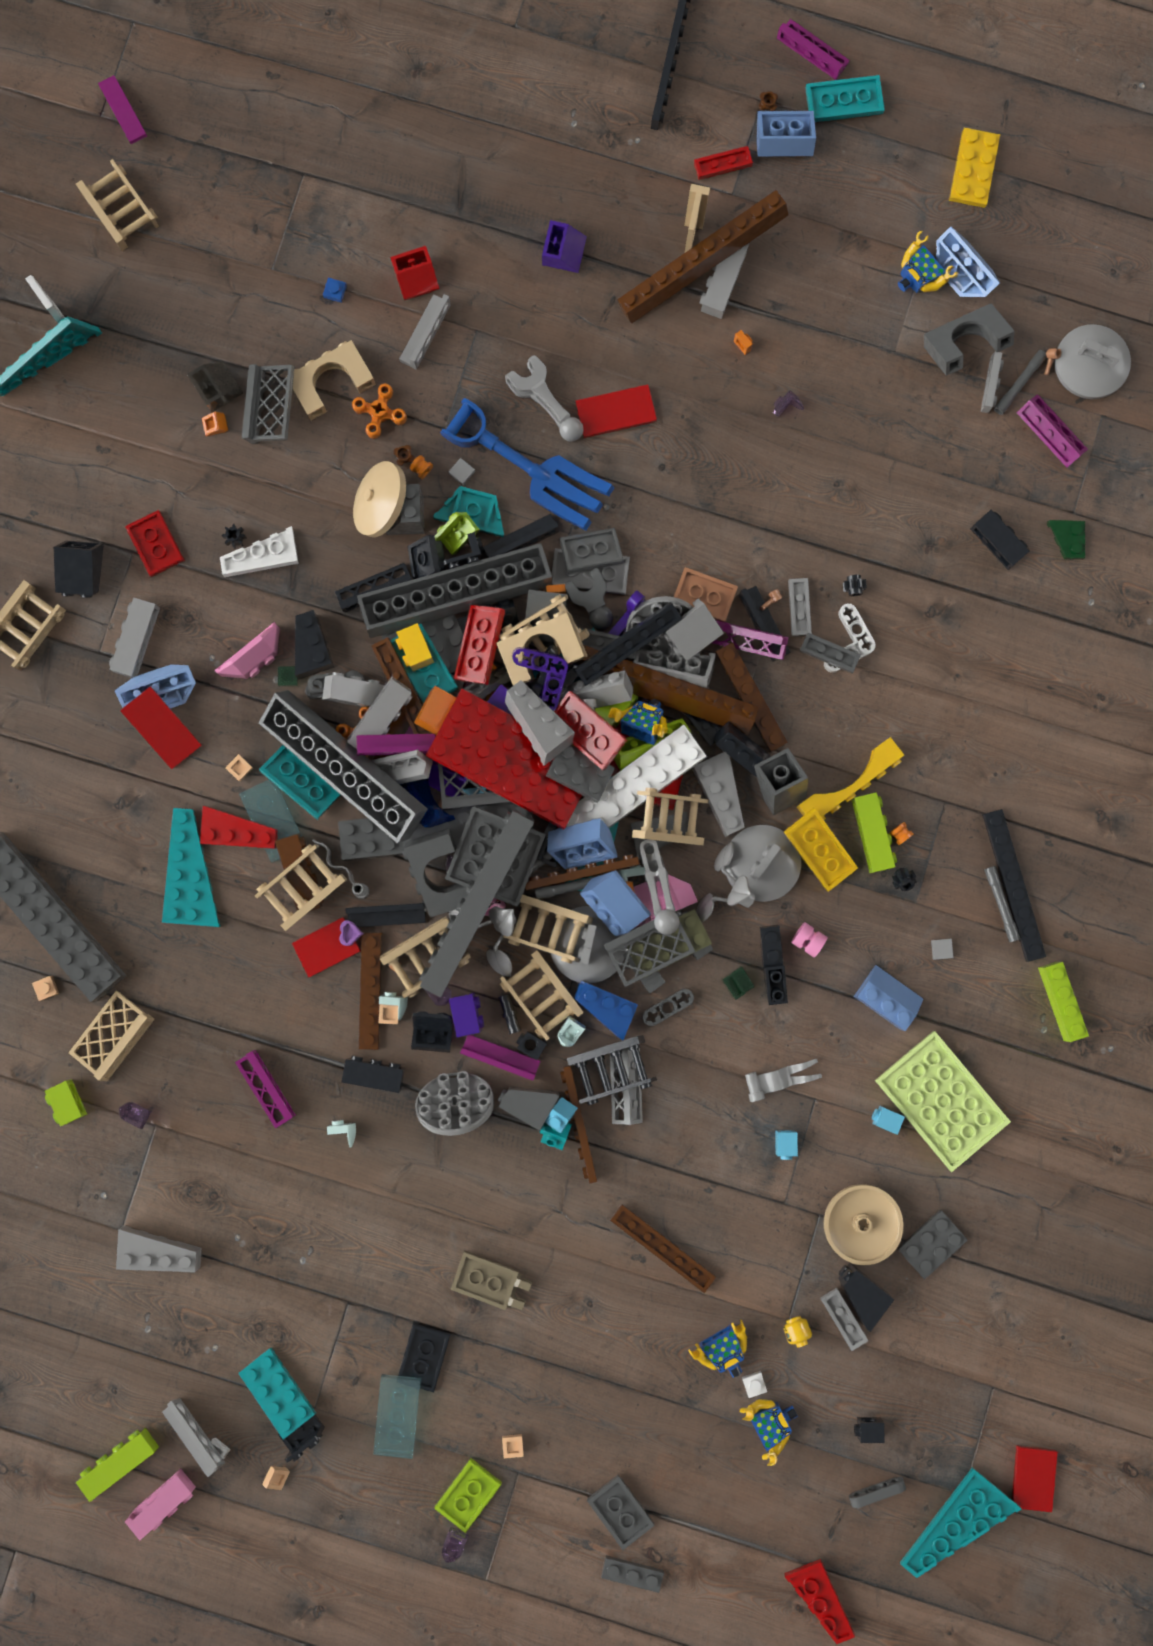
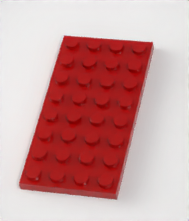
[426,688,582,830]

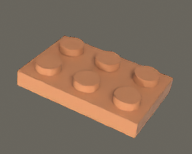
[674,567,738,622]

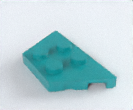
[433,486,504,537]

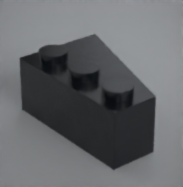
[295,610,335,679]

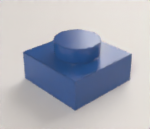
[323,278,347,303]

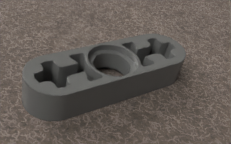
[643,989,694,1026]
[849,1477,906,1508]

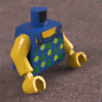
[898,231,958,293]
[608,699,668,745]
[688,1320,747,1378]
[740,1399,798,1466]

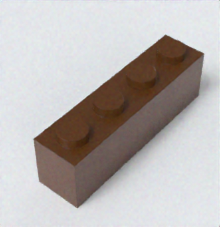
[275,833,324,911]

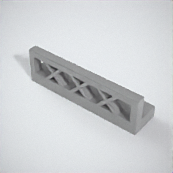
[399,294,451,370]
[371,750,433,784]
[610,1048,643,1125]
[162,1398,225,1477]

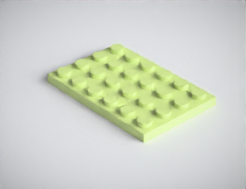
[875,1031,1011,1172]

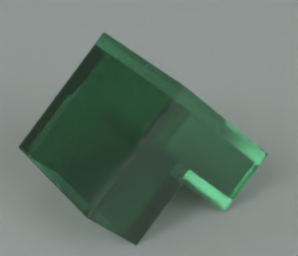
[721,966,755,1000]

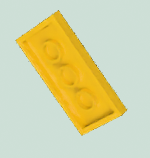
[949,128,1000,208]
[783,808,858,892]

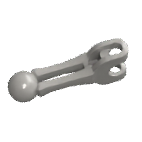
[505,355,583,442]
[640,839,680,935]

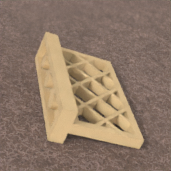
[684,184,710,252]
[69,991,155,1081]

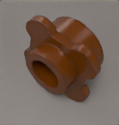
[759,91,778,111]
[393,445,415,466]

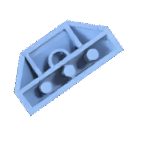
[936,227,1000,297]
[115,665,196,708]

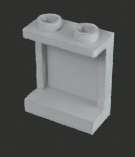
[662,599,724,661]

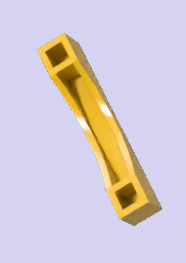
[797,737,904,820]

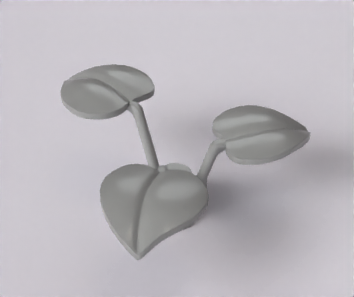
[696,841,755,923]
[449,907,517,977]

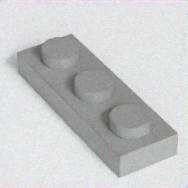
[981,351,1004,413]
[788,578,812,637]
[820,1288,868,1351]

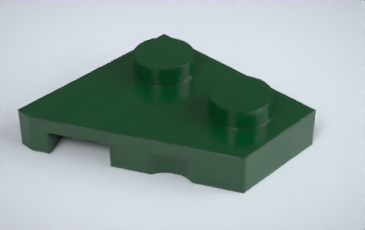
[1047,520,1085,560]

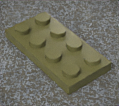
[627,909,712,979]

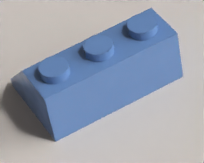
[757,111,816,157]
[547,818,617,870]
[580,870,651,936]
[853,965,923,1031]

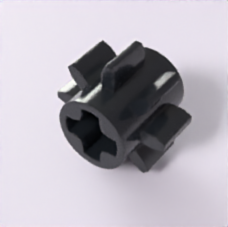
[222,524,247,549]
[843,574,867,597]
[892,868,917,891]

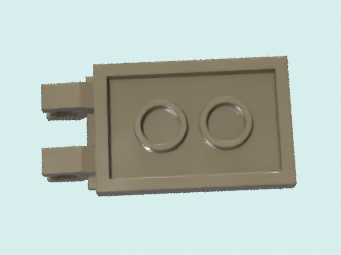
[451,1251,533,1310]

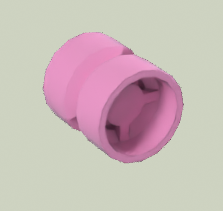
[791,922,828,958]

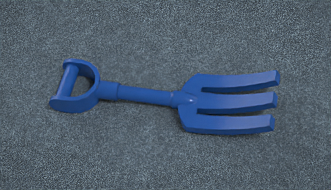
[440,398,614,531]

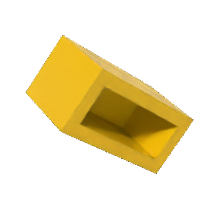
[395,623,434,671]

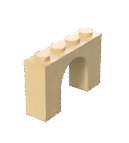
[286,340,376,421]
[497,611,588,686]

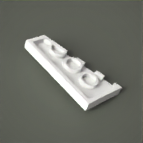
[220,526,299,577]

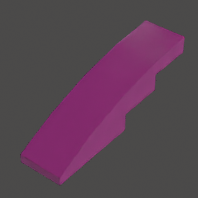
[98,75,147,144]

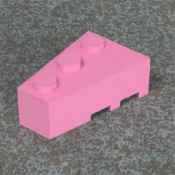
[125,1469,196,1540]

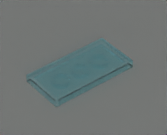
[239,780,302,863]
[373,1374,421,1459]

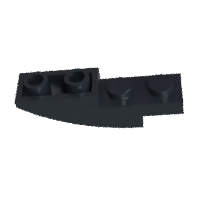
[759,925,788,1005]

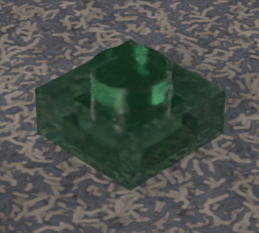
[278,666,298,687]

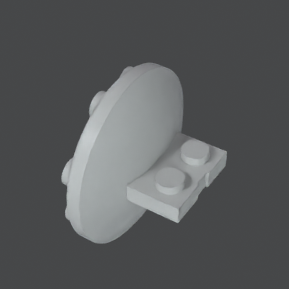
[1054,324,1131,399]
[626,596,694,654]
[726,825,801,902]
[550,906,627,983]
[415,1071,494,1136]

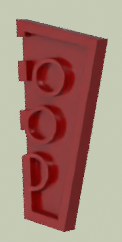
[200,806,278,849]
[784,1559,855,1644]

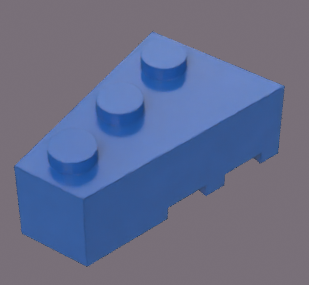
[574,981,638,1041]

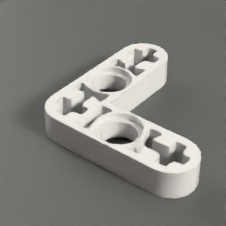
[824,604,875,673]

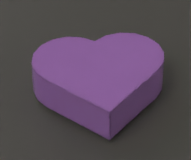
[339,920,364,946]

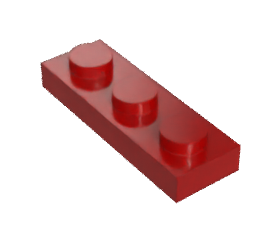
[694,146,753,180]

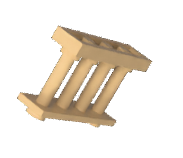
[76,159,159,251]
[0,580,66,671]
[499,594,590,670]
[632,788,708,845]
[255,844,347,931]
[503,895,593,964]
[380,916,471,998]
[500,950,584,1041]

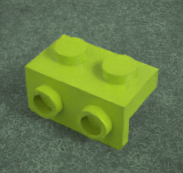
[435,512,480,555]

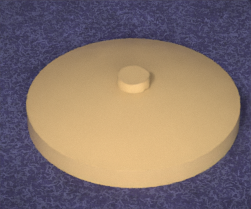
[353,461,406,538]
[824,1184,903,1265]

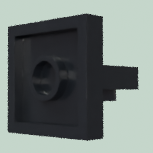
[408,535,446,579]

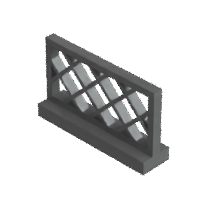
[242,364,295,444]
[438,763,513,810]
[604,920,695,987]

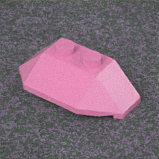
[215,622,280,679]
[633,875,698,929]

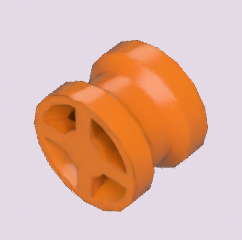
[410,455,433,479]
[889,822,914,845]

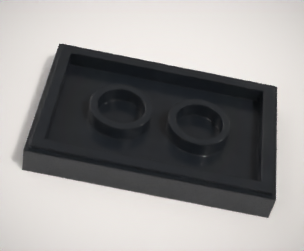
[396,1322,451,1393]

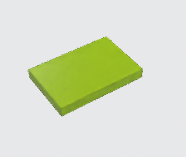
[434,1458,502,1533]

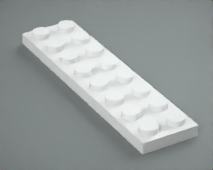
[567,725,707,828]

